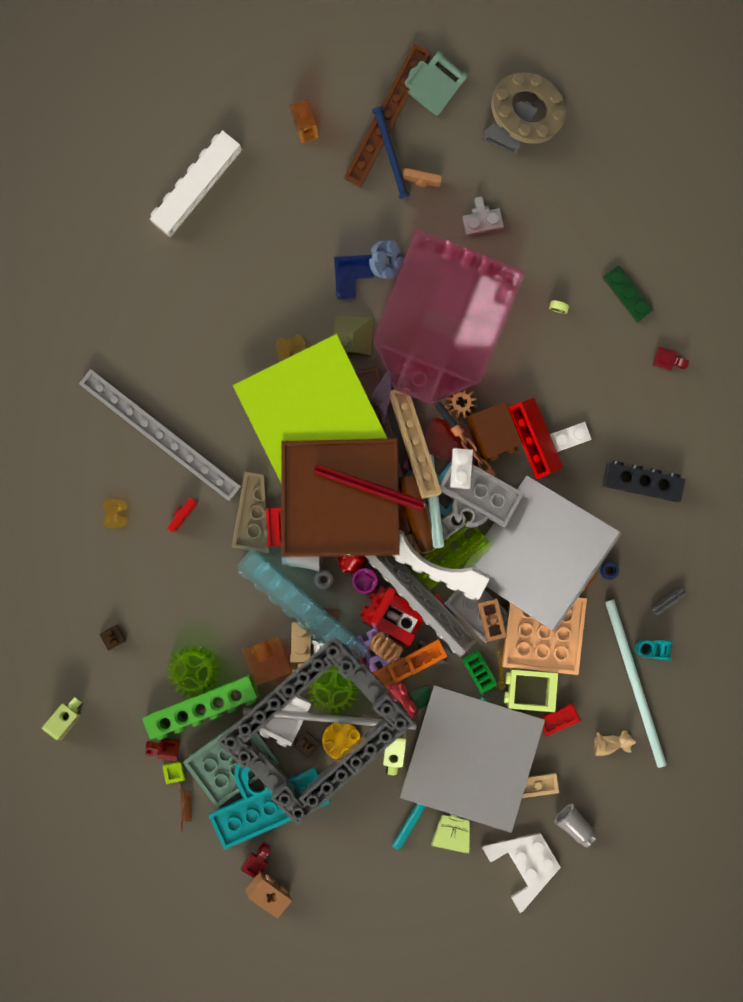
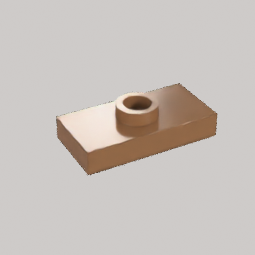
[403,168,442,188]

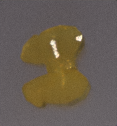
[275,334,305,361]
[102,499,128,529]

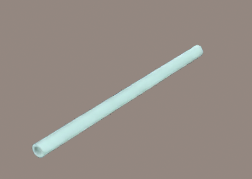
[605,599,667,768]

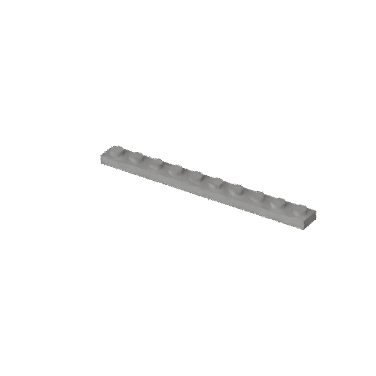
[79,369,241,502]

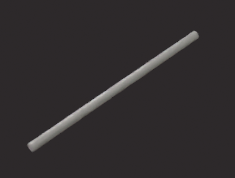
[243,707,416,730]

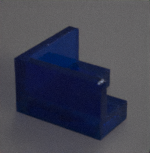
[334,255,374,299]

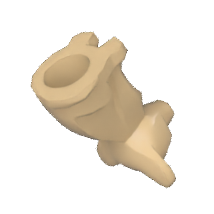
[594,730,636,756]

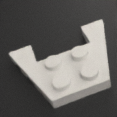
[481,832,561,913]

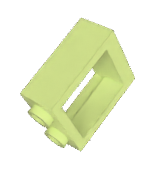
[504,668,558,712]

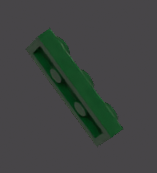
[603,265,653,322]

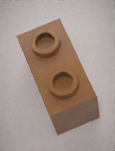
[477,598,506,642]
[245,872,292,919]

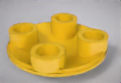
[322,723,360,759]

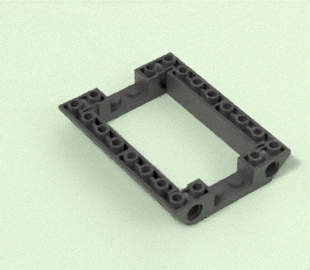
[217,637,414,826]

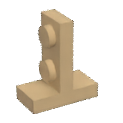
[290,622,311,673]

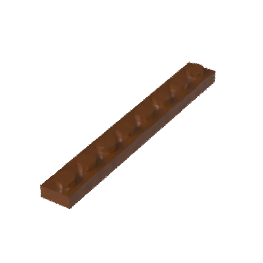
[344,44,431,188]

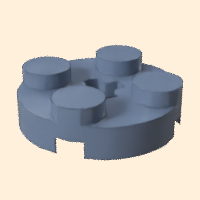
[369,240,405,279]

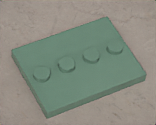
[183,719,280,808]

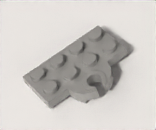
[440,464,524,528]

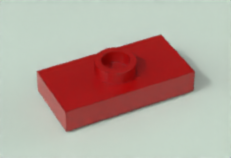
[167,497,198,532]
[540,703,581,737]

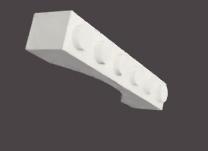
[392,529,490,600]

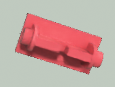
[387,681,417,719]

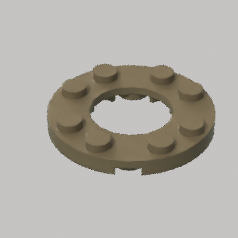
[491,72,566,144]

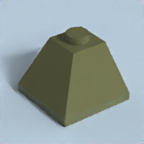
[334,316,373,356]

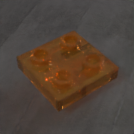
[242,636,292,685]

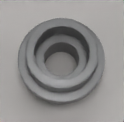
[314,570,333,589]

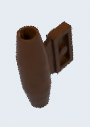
[399,474,435,552]

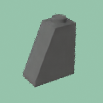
[482,101,537,155]

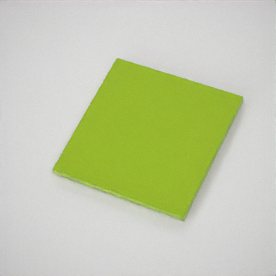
[233,334,388,482]

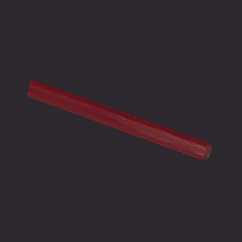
[314,464,426,511]

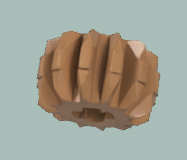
[445,387,477,419]
[369,632,403,663]

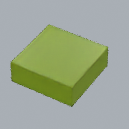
[162,761,186,784]

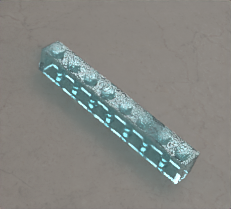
[236,549,371,660]

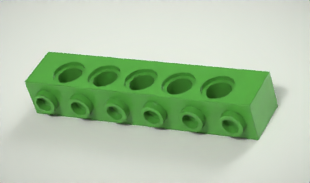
[142,674,260,741]

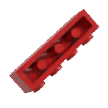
[508,398,564,479]

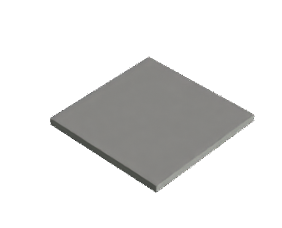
[463,475,621,632]
[400,685,545,833]

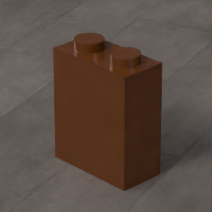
[466,402,522,462]

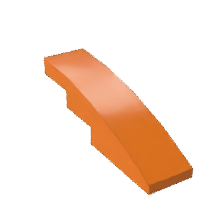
[373,639,447,687]

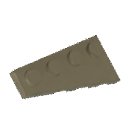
[231,472,269,554]

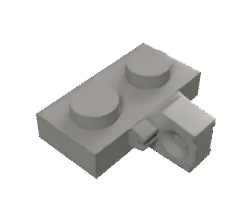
[462,197,504,236]

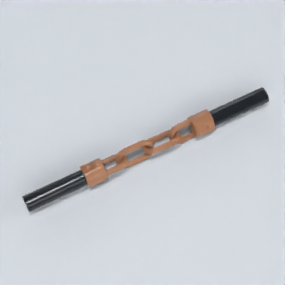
[434,401,497,478]

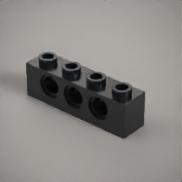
[602,461,686,502]

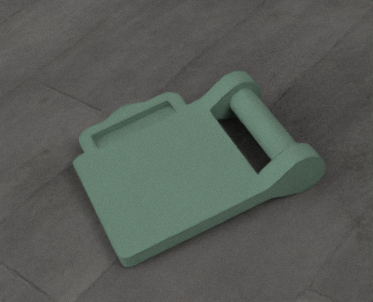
[405,49,469,116]

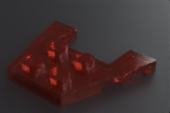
[402,418,474,472]

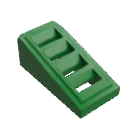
[462,650,498,694]

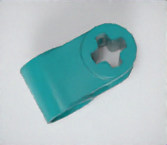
[634,639,673,661]

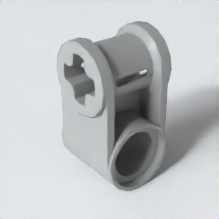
[441,511,466,541]

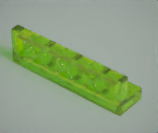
[411,520,489,591]

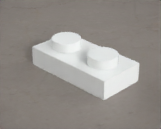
[550,422,592,452]
[450,448,473,489]

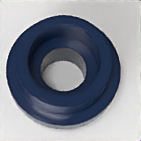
[600,561,619,580]

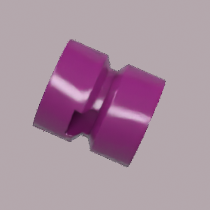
[352,568,377,593]

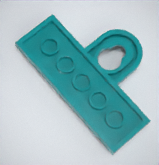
[208,763,330,850]

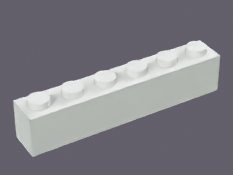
[150,130,242,237]

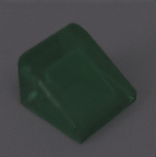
[410,684,431,709]

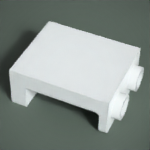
[259,686,312,747]

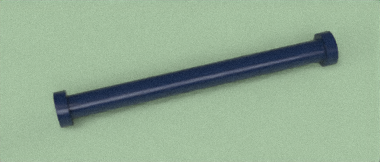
[372,106,410,199]

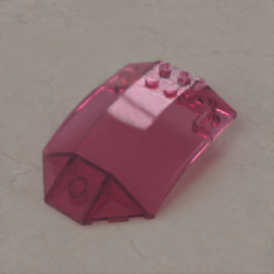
[373,229,525,404]

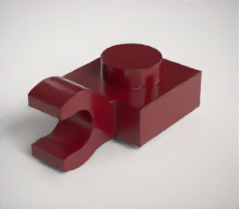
[653,346,689,371]
[145,739,180,761]
[241,842,271,878]

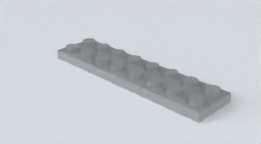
[365,555,477,657]

